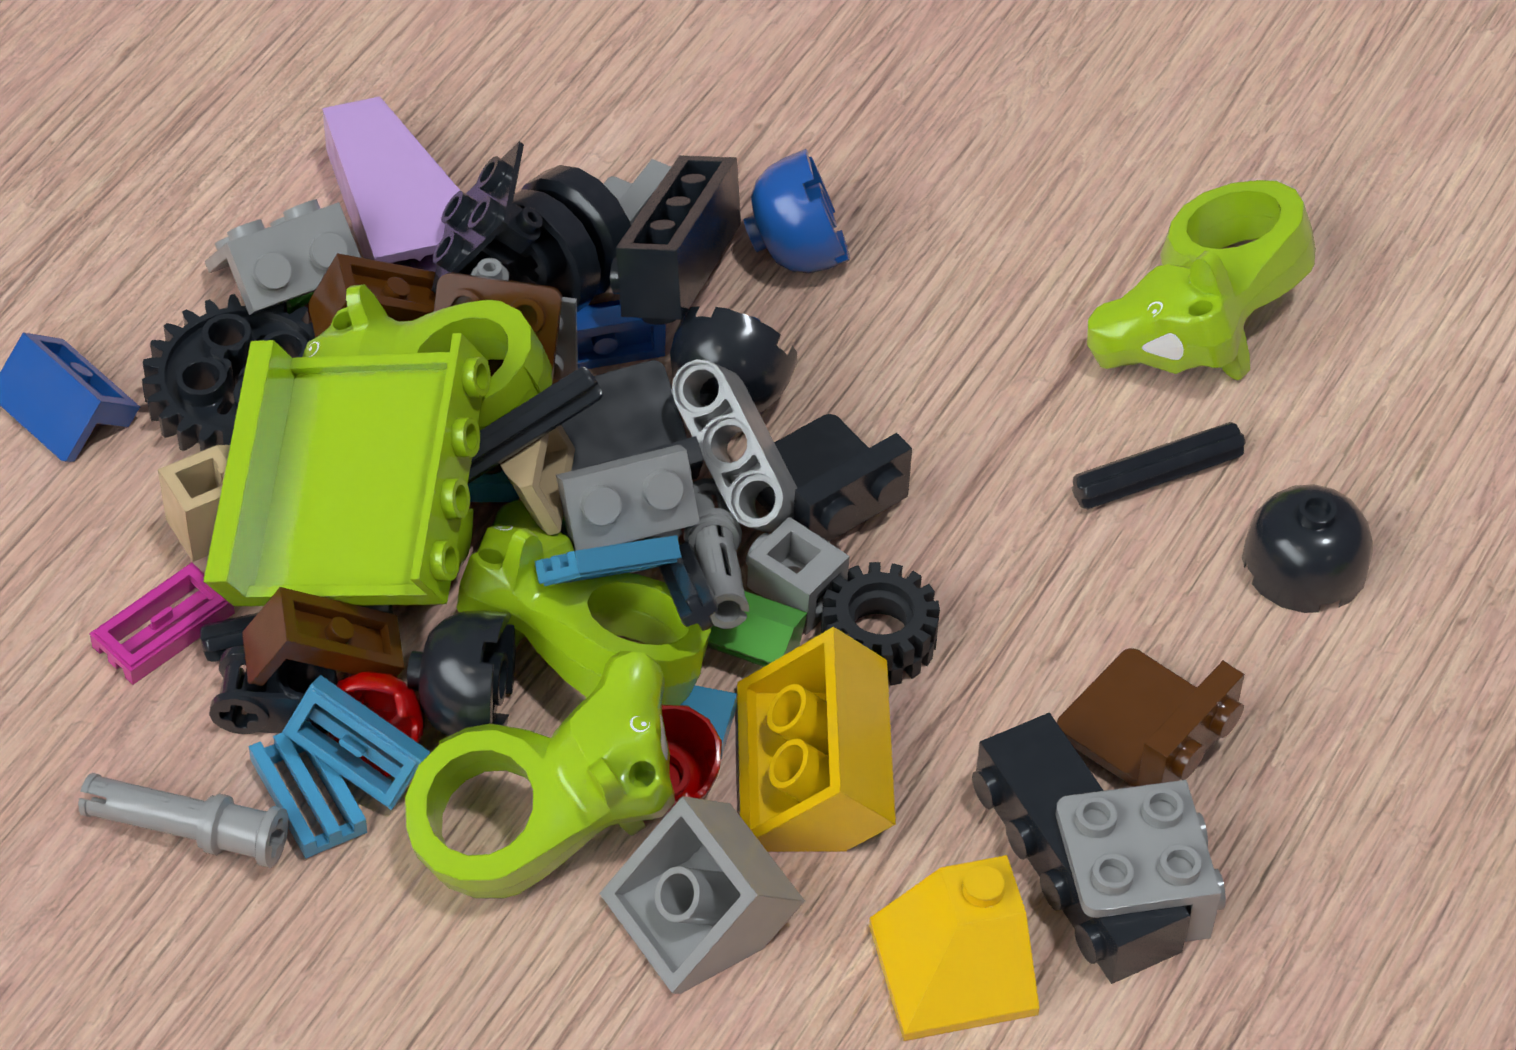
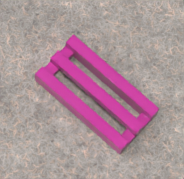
[89,562,235,685]

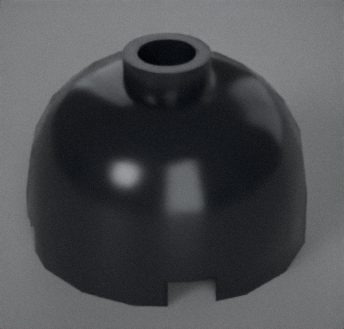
[670,306,798,414]
[1242,484,1373,613]
[407,610,516,736]

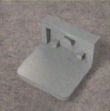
[205,199,361,315]
[556,444,700,551]
[1055,780,1226,942]

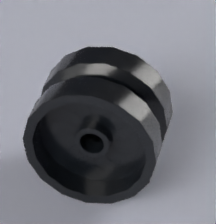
[506,165,631,312]

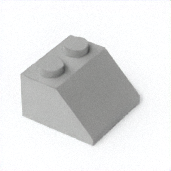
[599,796,805,994]

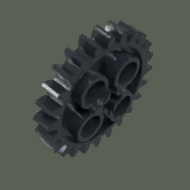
[142,294,316,451]

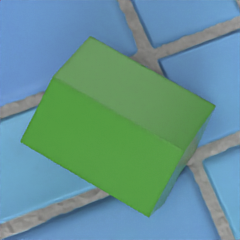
[708,591,807,667]

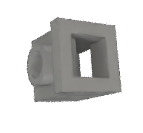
[746,517,850,635]

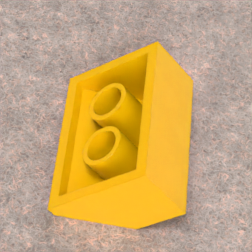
[737,626,896,852]

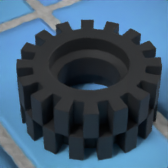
[821,562,940,686]

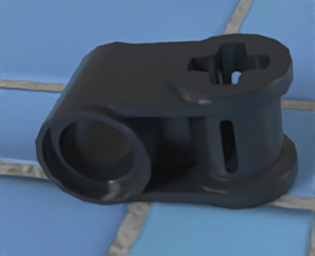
[209,646,338,734]

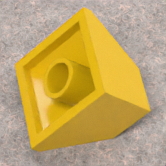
[869,855,1040,1041]

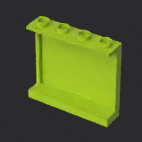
[203,333,491,606]

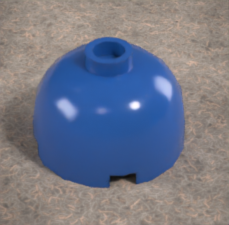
[744,149,850,273]

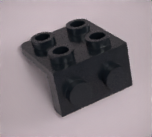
[562,360,704,482]
[756,414,912,542]

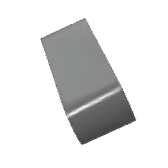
[672,359,797,533]

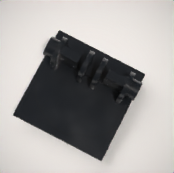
[432,141,543,293]

